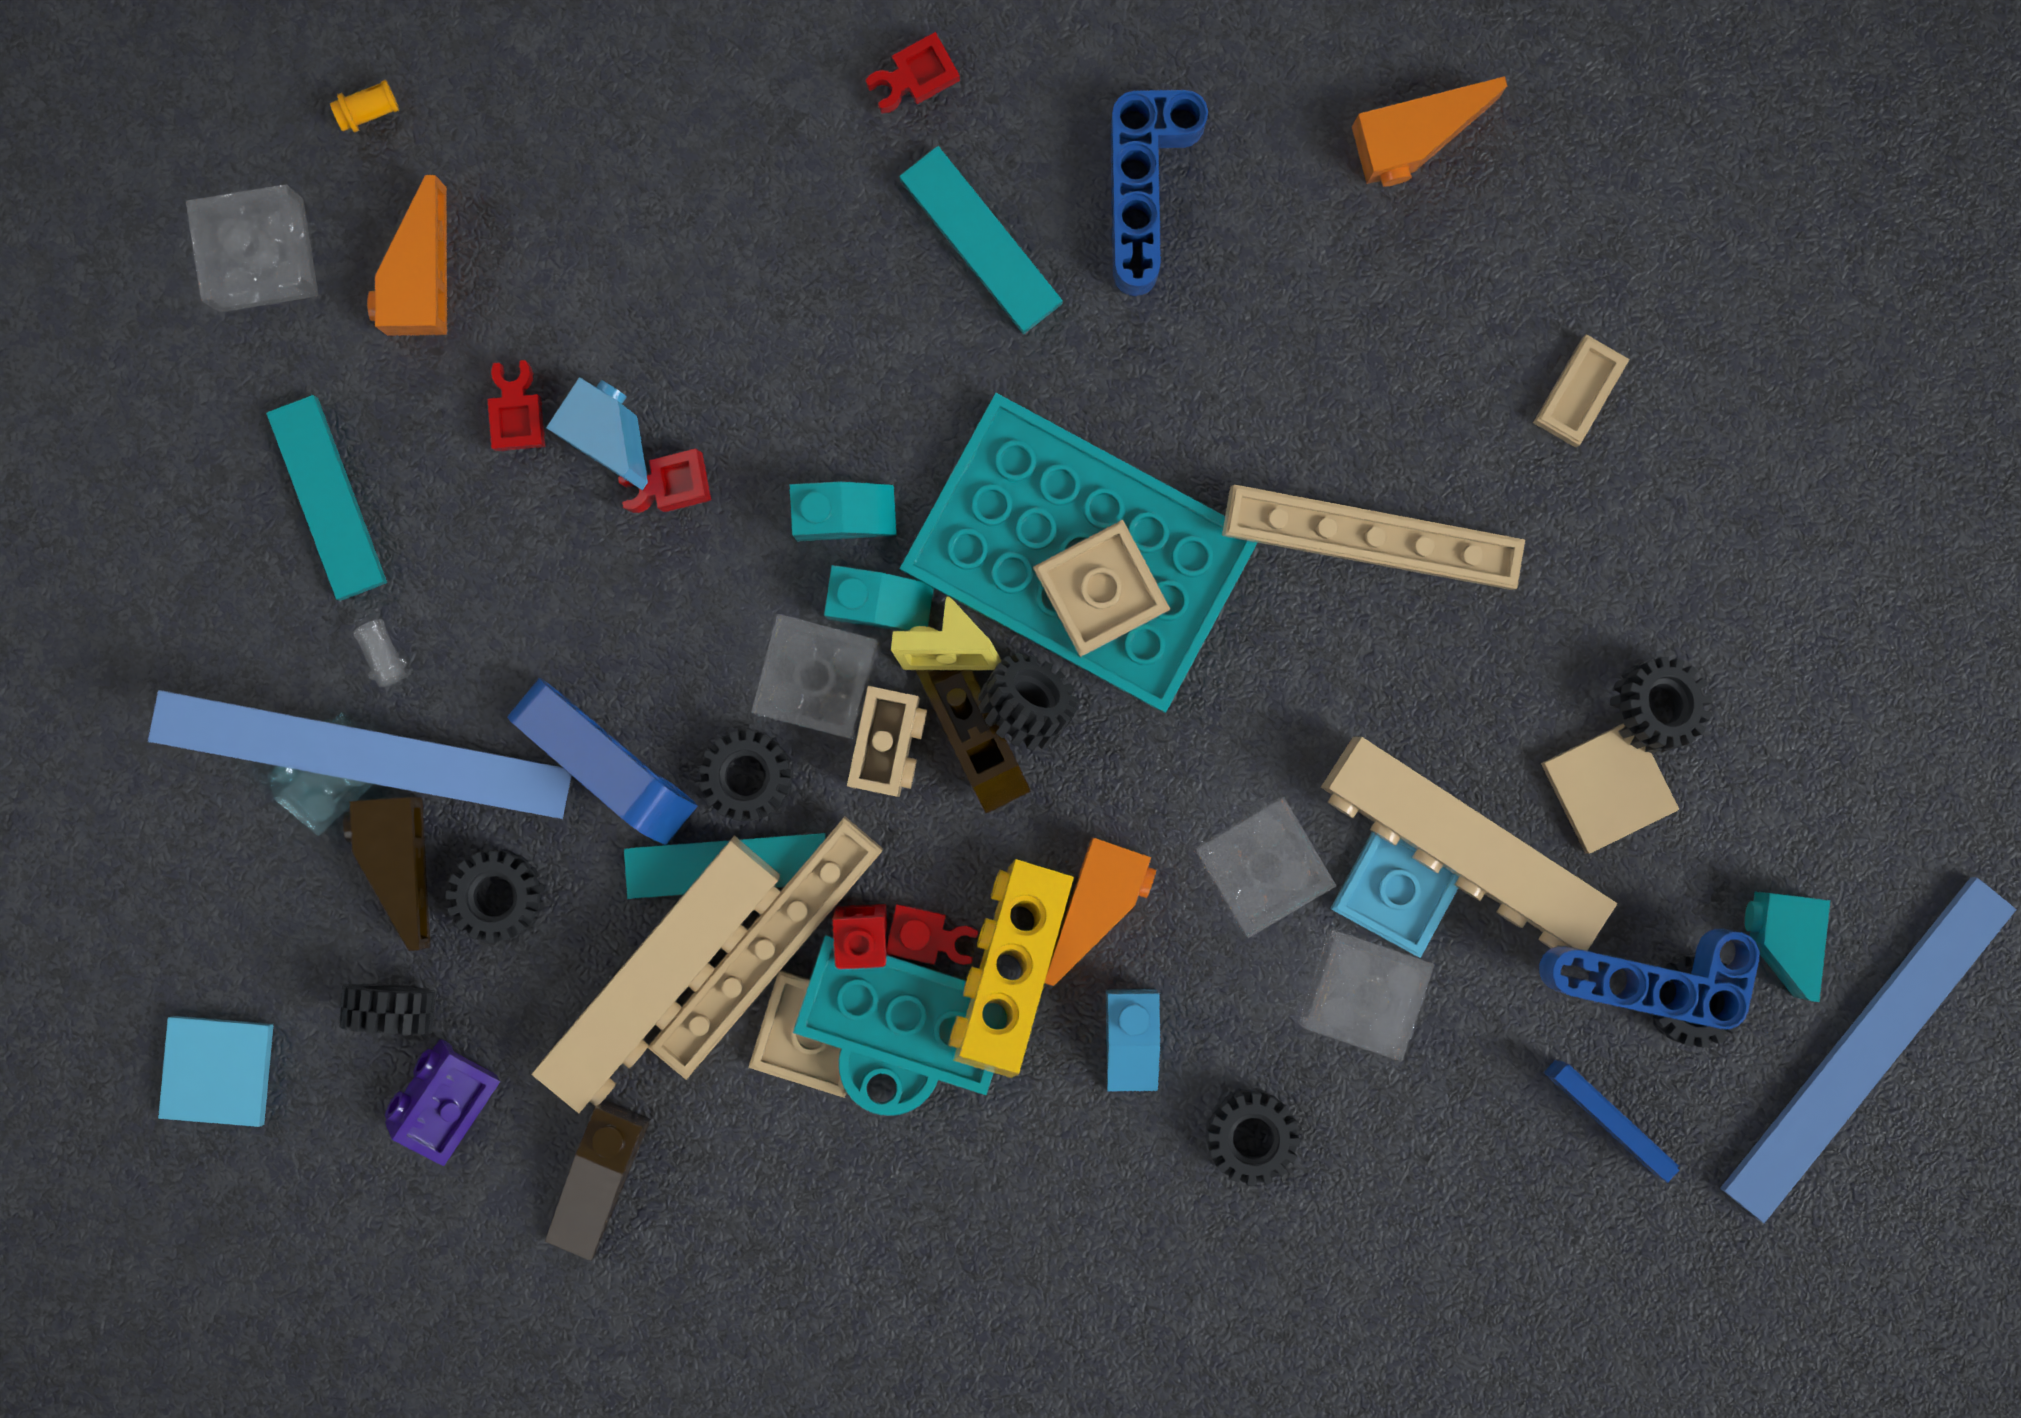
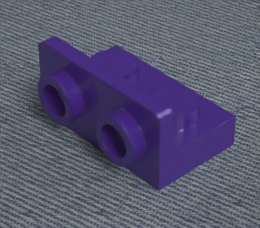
[385,1039,500,1166]

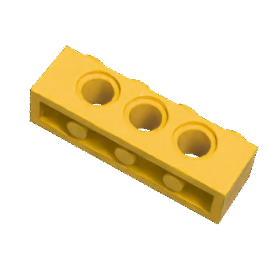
[949,859,1074,1078]

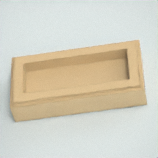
[1533,335,1630,448]

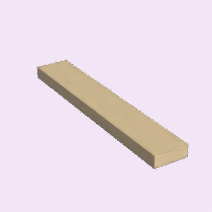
[1222,485,1525,590]
[648,816,883,1080]

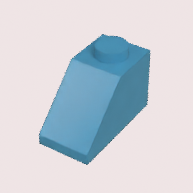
[546,377,648,490]
[1106,989,1160,1091]

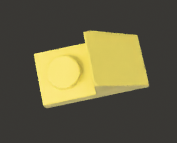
[891,596,1002,670]

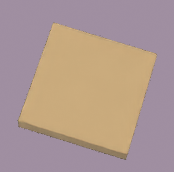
[1033,520,1170,657]
[1541,723,1679,854]
[748,970,847,1098]

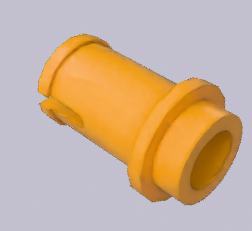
[330,80,399,133]

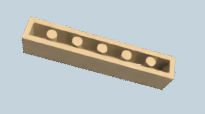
[1321,737,1618,951]
[532,836,780,1113]

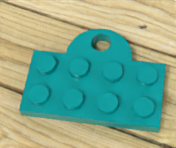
[793,935,1007,1116]

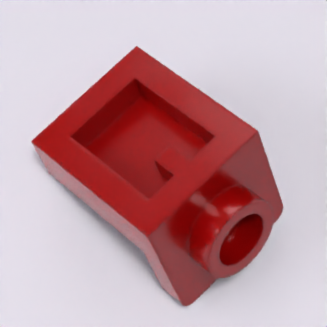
[833,904,887,969]

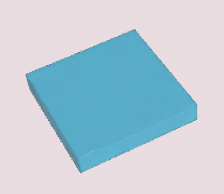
[1330,832,1459,958]
[158,1016,274,1127]

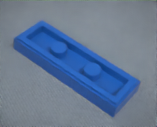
[1544,1060,1679,1183]

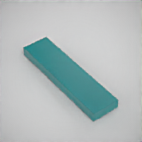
[899,146,1063,335]
[266,395,387,601]
[624,833,826,899]

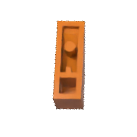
[1352,76,1507,187]
[367,175,447,336]
[1044,837,1156,986]

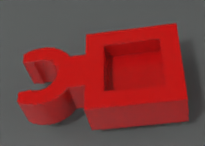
[865,32,960,113]
[487,360,545,451]
[618,448,711,513]
[886,904,978,965]

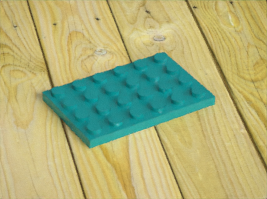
[900,393,1257,714]

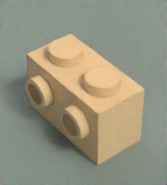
[847,686,927,797]

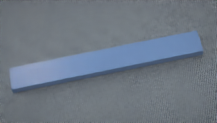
[148,690,572,819]
[1720,877,2017,1223]

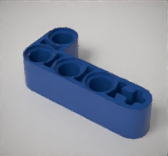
[1110,90,1208,296]
[507,678,698,845]
[1539,929,1759,1029]

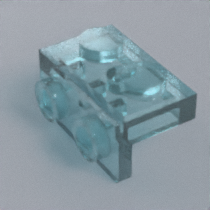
[269,713,373,836]

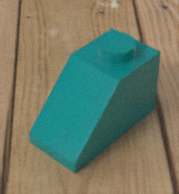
[790,482,897,541]
[824,565,934,631]
[1745,891,1831,1002]

